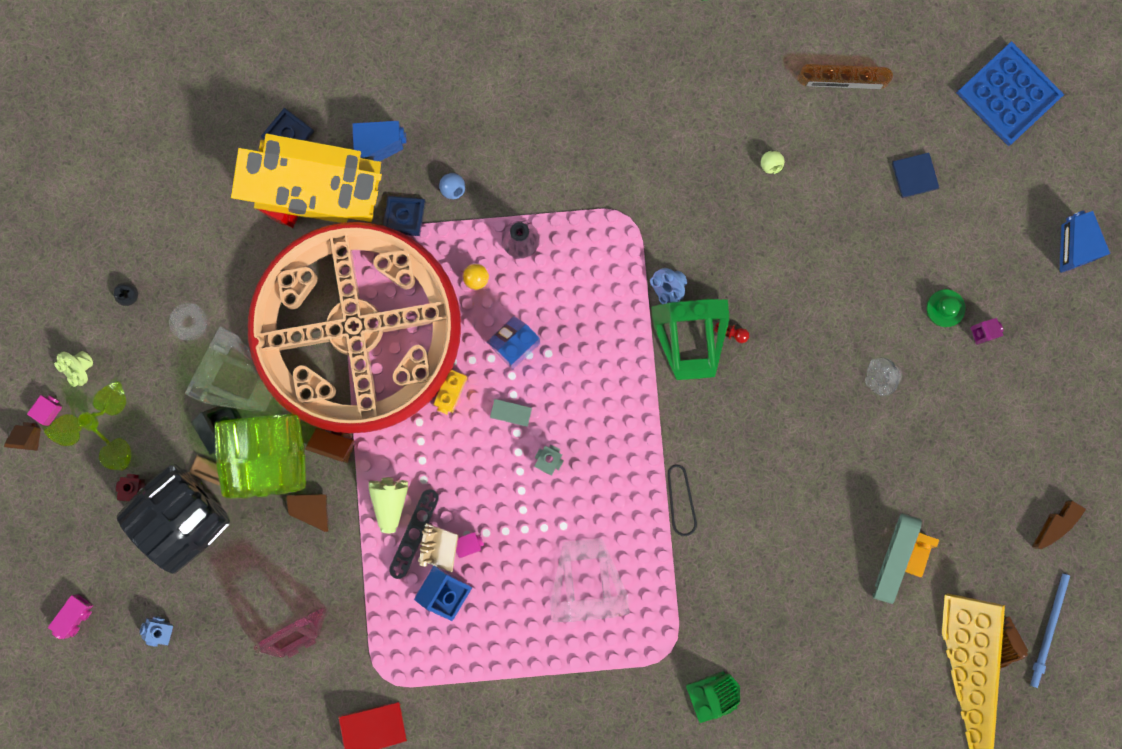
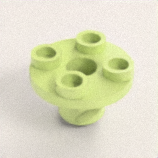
[54,351,93,387]

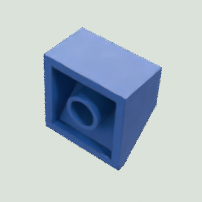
[414,566,472,621]

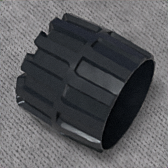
[116,464,230,574]

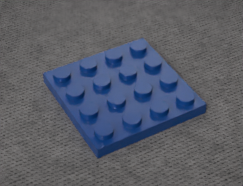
[957,41,1064,146]

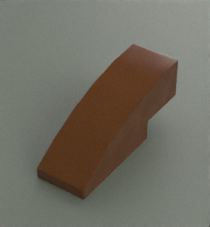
[1032,501,1086,549]

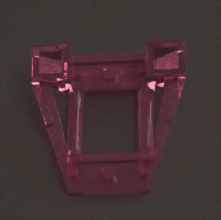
[253,607,327,658]

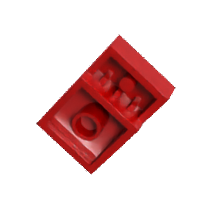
[339,702,407,749]

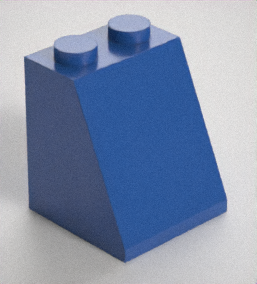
[352,121,407,162]

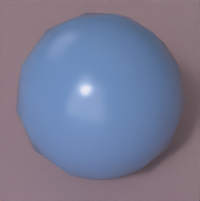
[439,173,465,199]

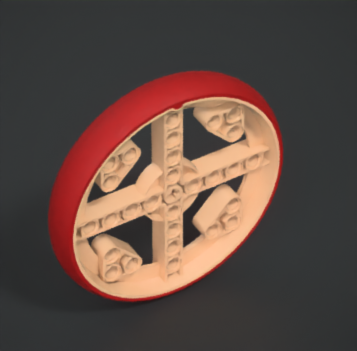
[248,222,461,433]

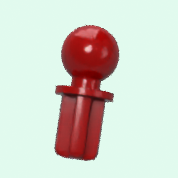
[715,322,750,343]

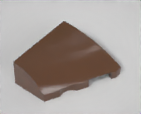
[287,494,328,532]

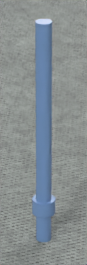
[1030,574,1070,688]

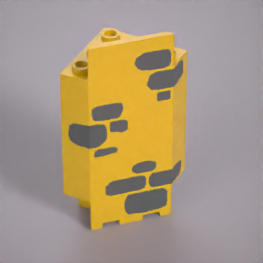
[231,134,382,223]

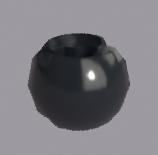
[113,282,139,306]

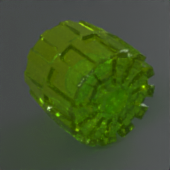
[215,414,306,499]

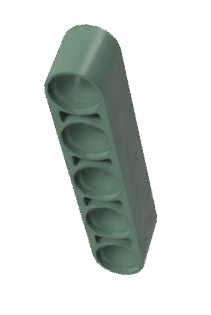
[873,513,922,604]

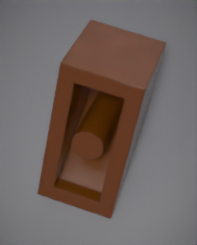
[4,422,41,451]

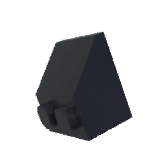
[191,401,250,455]

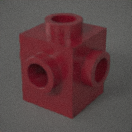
[116,474,146,502]

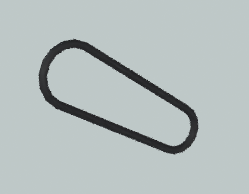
[668,464,697,536]

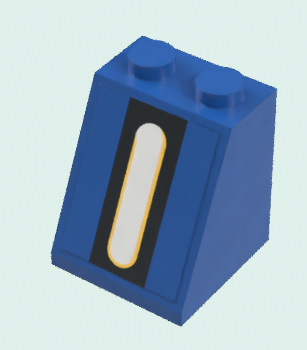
[1059,210,1110,273]
[486,316,540,370]

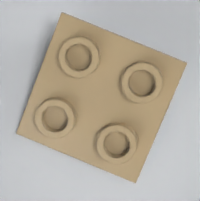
[418,523,458,572]

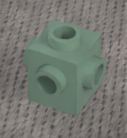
[534,444,564,476]

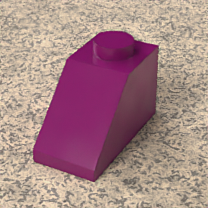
[970,318,1003,345]

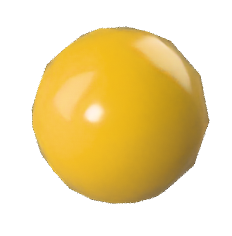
[462,263,489,290]

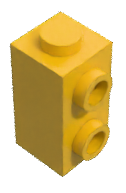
[434,370,468,415]

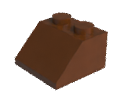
[305,428,355,463]

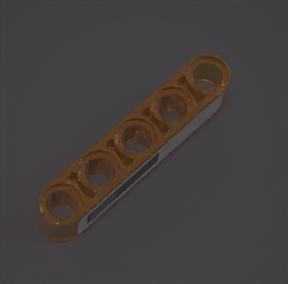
[798,64,893,89]

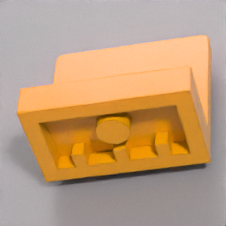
[905,533,939,577]

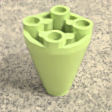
[369,477,408,533]

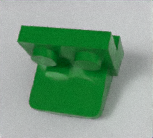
[686,671,740,723]

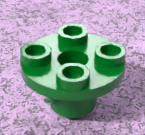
[926,289,966,328]

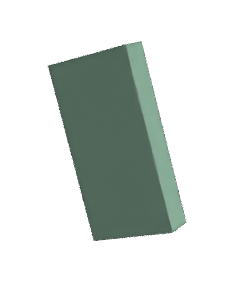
[490,399,532,427]

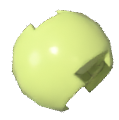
[760,151,785,174]

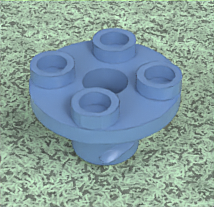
[650,268,687,304]

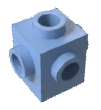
[140,616,173,646]

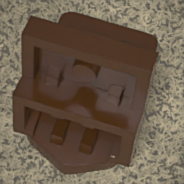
[1000,616,1028,668]

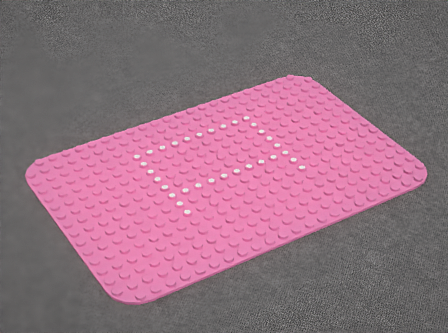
[342,209,679,687]

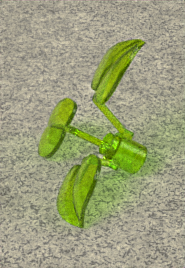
[43,381,131,471]

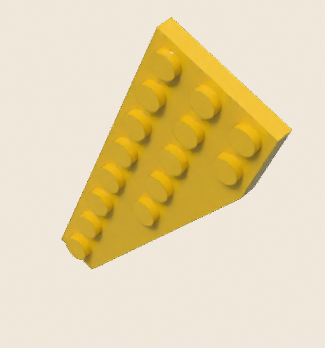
[942,594,1005,749]

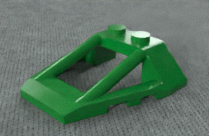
[652,299,730,380]

